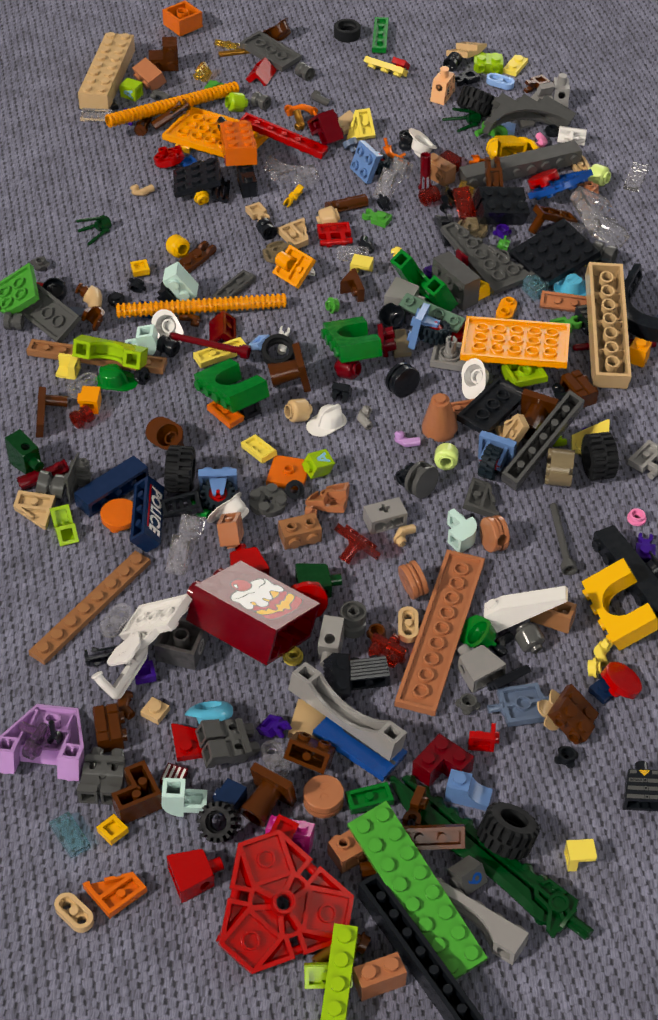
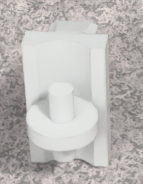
[557,126,587,146]

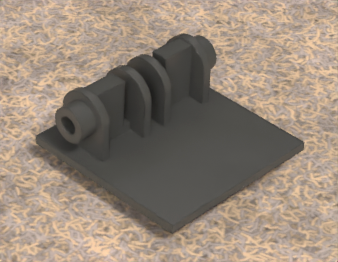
[64,452,92,505]

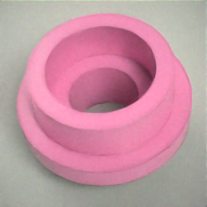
[627,508,647,526]

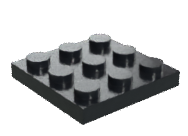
[173,157,221,198]

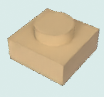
[140,697,170,725]

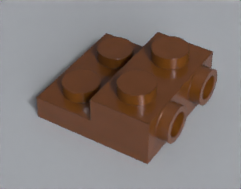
[547,684,599,744]

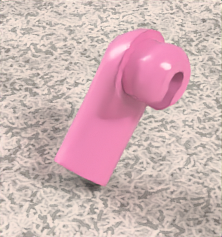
[535,132,548,148]

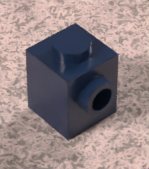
[213,778,247,816]

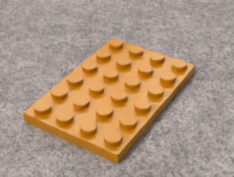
[162,106,269,158]
[460,316,570,369]

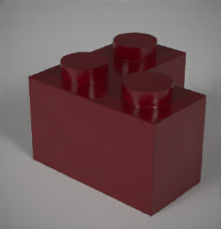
[307,109,344,146]
[412,733,474,787]

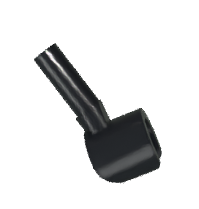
[47,720,64,745]

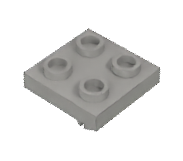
[430,336,466,371]

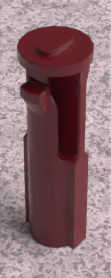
[418,152,433,196]
[16,459,69,491]

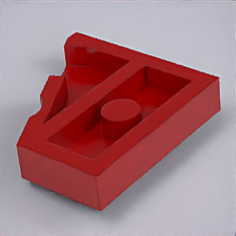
[171,723,203,762]

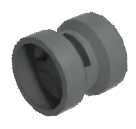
[295,62,315,81]
[251,91,271,111]
[3,312,25,330]

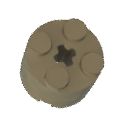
[545,448,575,487]

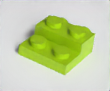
[473,52,503,74]
[501,364,548,388]

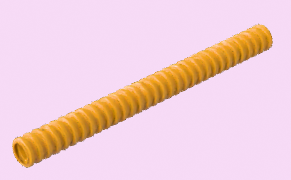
[105,81,239,128]
[116,293,287,318]

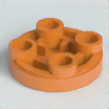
[100,498,133,533]

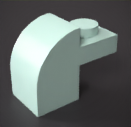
[125,324,158,356]
[447,508,477,553]
[161,778,208,817]

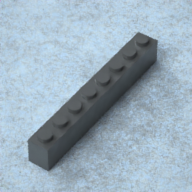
[459,140,582,190]

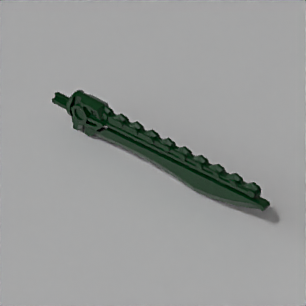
[390,774,594,940]

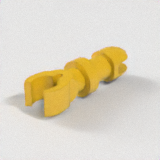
[283,184,304,208]

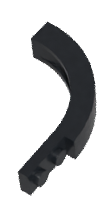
[624,263,658,342]

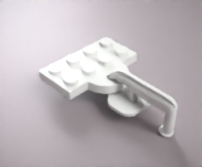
[91,594,193,700]

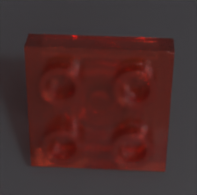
[334,523,381,564]

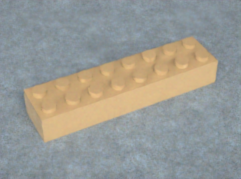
[78,32,135,111]
[585,262,632,389]

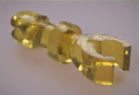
[214,39,240,50]

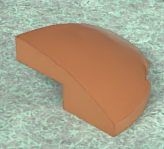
[305,482,350,513]

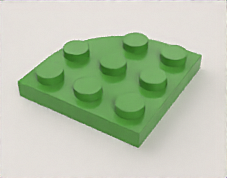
[0,263,40,314]

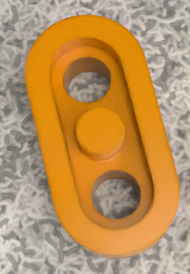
[495,297,517,319]

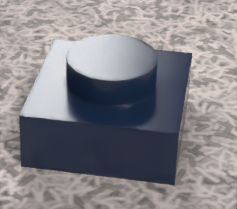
[588,678,614,704]

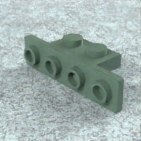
[399,293,465,333]

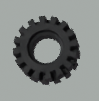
[197,801,241,843]

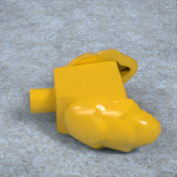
[486,135,539,159]

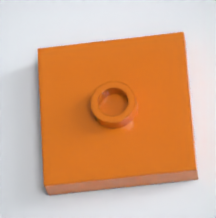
[266,455,308,490]

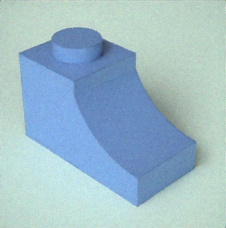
[445,769,493,811]

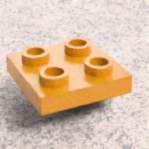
[272,245,316,289]

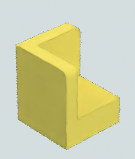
[350,254,374,273]
[56,353,81,380]
[564,839,597,872]

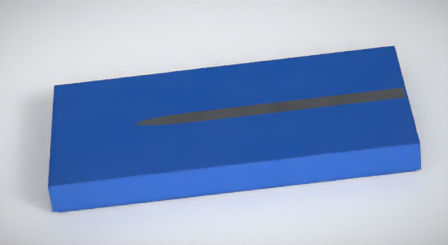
[312,717,408,782]

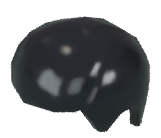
[42,278,67,301]
[378,303,406,330]

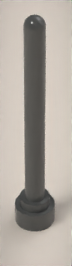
[550,503,577,575]

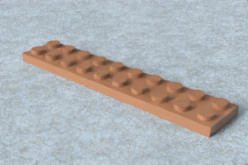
[394,549,485,716]

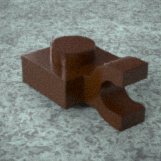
[523,74,551,93]
[402,785,429,825]

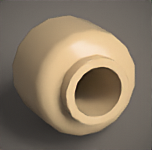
[316,206,340,224]
[284,398,312,423]

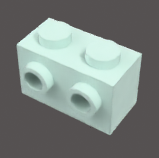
[163,262,199,301]

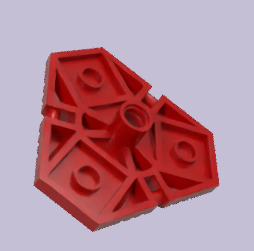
[218,829,354,975]

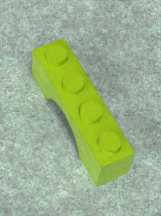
[72,334,148,370]
[320,923,358,1020]

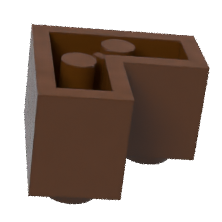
[149,36,179,72]
[111,760,163,824]

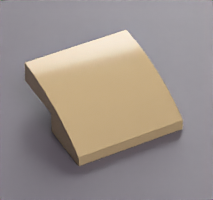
[446,42,487,58]
[288,699,326,740]

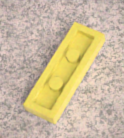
[364,56,408,78]
[193,337,246,368]

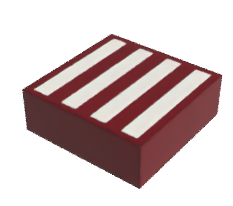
[160,763,189,785]

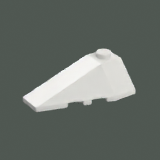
[484,586,568,633]

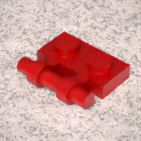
[317,222,353,247]

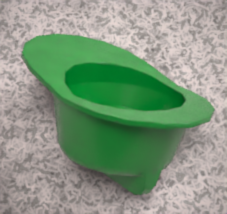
[96,364,138,391]
[460,615,497,648]

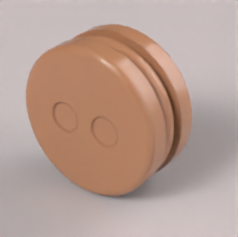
[480,515,510,553]
[398,560,429,600]
[303,775,344,818]

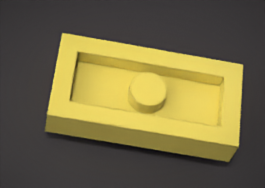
[503,55,528,77]

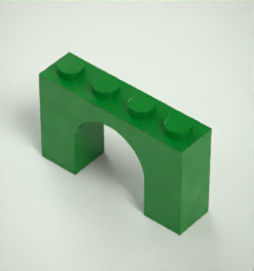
[390,249,458,312]
[321,316,382,363]
[194,358,270,413]

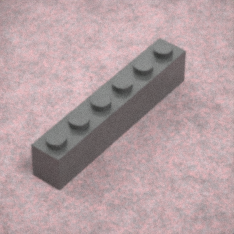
[501,390,585,491]

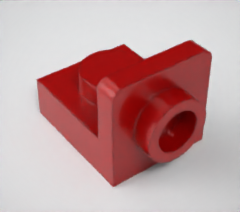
[468,723,500,752]

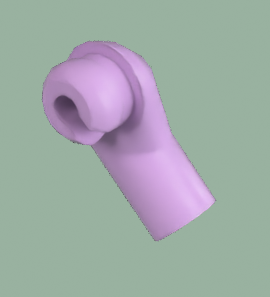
[394,431,421,447]

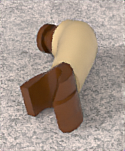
[75,282,105,331]

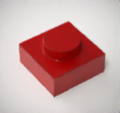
[391,57,410,70]

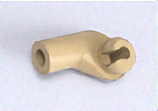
[130,184,155,196]

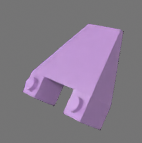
[0,704,84,781]

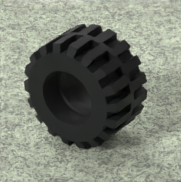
[456,85,495,118]
[581,432,619,481]
[164,445,196,493]
[477,802,540,860]

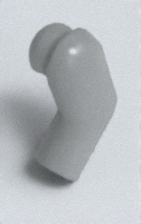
[357,405,373,430]

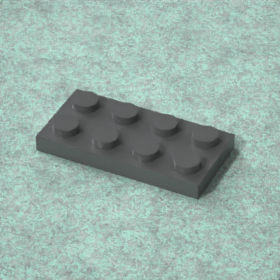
[240,30,302,72]
[20,283,82,343]

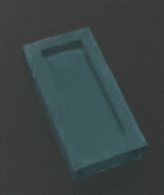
[49,811,91,858]

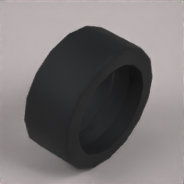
[334,19,361,43]
[261,334,295,364]

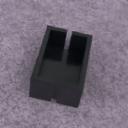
[473,186,530,225]

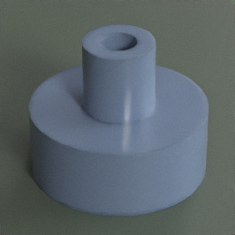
[342,137,359,153]

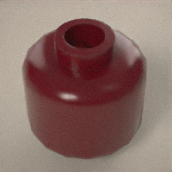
[334,359,362,380]

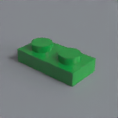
[345,782,394,815]

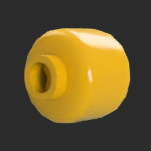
[166,234,190,258]

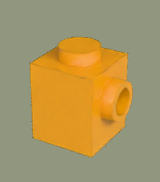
[629,337,652,368]
[77,386,102,414]

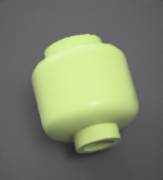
[588,164,611,186]
[434,443,459,470]

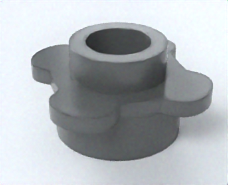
[30,256,50,271]
[455,693,481,715]

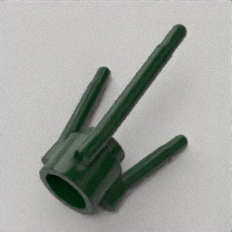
[442,108,481,132]
[76,215,112,245]

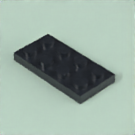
[457,376,523,433]

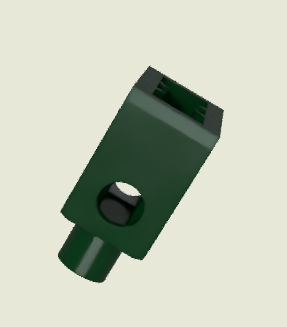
[5,429,44,474]
[295,563,342,598]

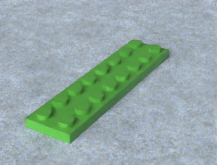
[347,801,488,979]

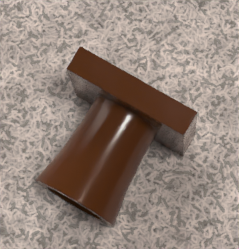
[267,342,311,392]
[521,388,559,440]
[239,762,297,827]

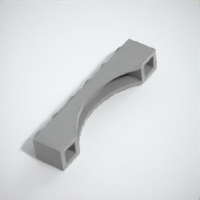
[288,662,407,761]
[436,876,529,965]

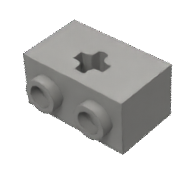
[363,497,408,535]

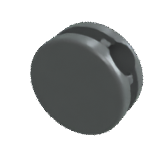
[404,461,439,499]

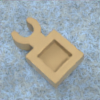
[245,202,270,221]

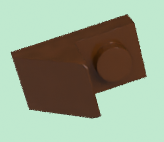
[340,268,365,302]

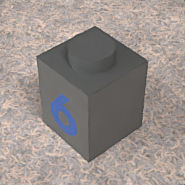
[448,855,488,896]

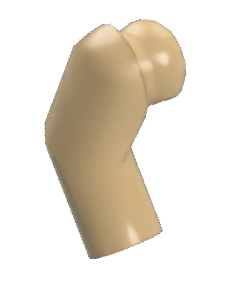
[393,524,416,547]

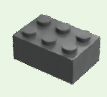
[432,251,481,311]

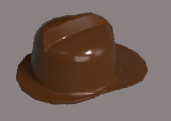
[263,17,291,41]
[146,417,184,450]

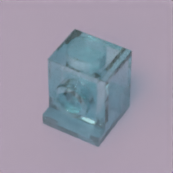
[522,275,549,301]

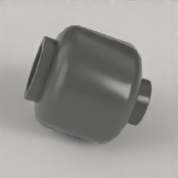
[515,622,545,654]

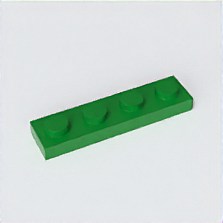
[372,17,389,53]

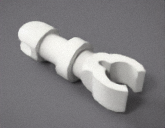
[277,326,290,355]

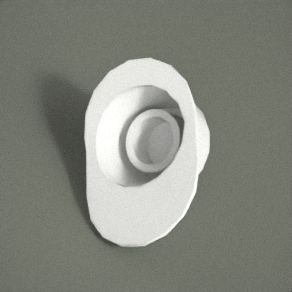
[409,128,437,158]
[151,309,184,344]
[461,358,489,399]
[306,404,347,437]
[207,492,249,523]

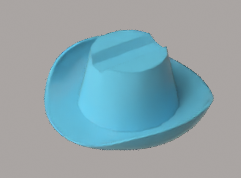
[554,273,586,296]
[184,700,233,724]

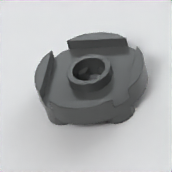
[249,483,287,518]

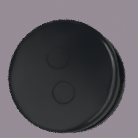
[385,362,420,398]

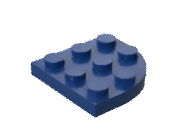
[527,169,593,200]

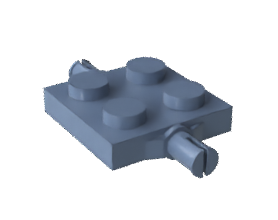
[487,682,549,727]

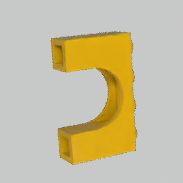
[581,558,658,651]

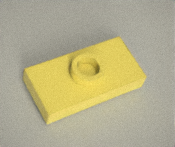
[241,434,277,464]

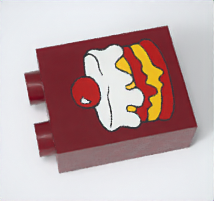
[186,561,320,666]

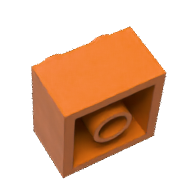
[162,0,203,36]

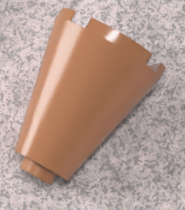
[422,393,458,442]

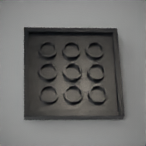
[509,218,601,289]

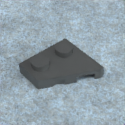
[462,477,499,517]

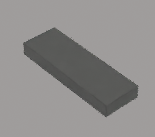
[212,270,256,299]

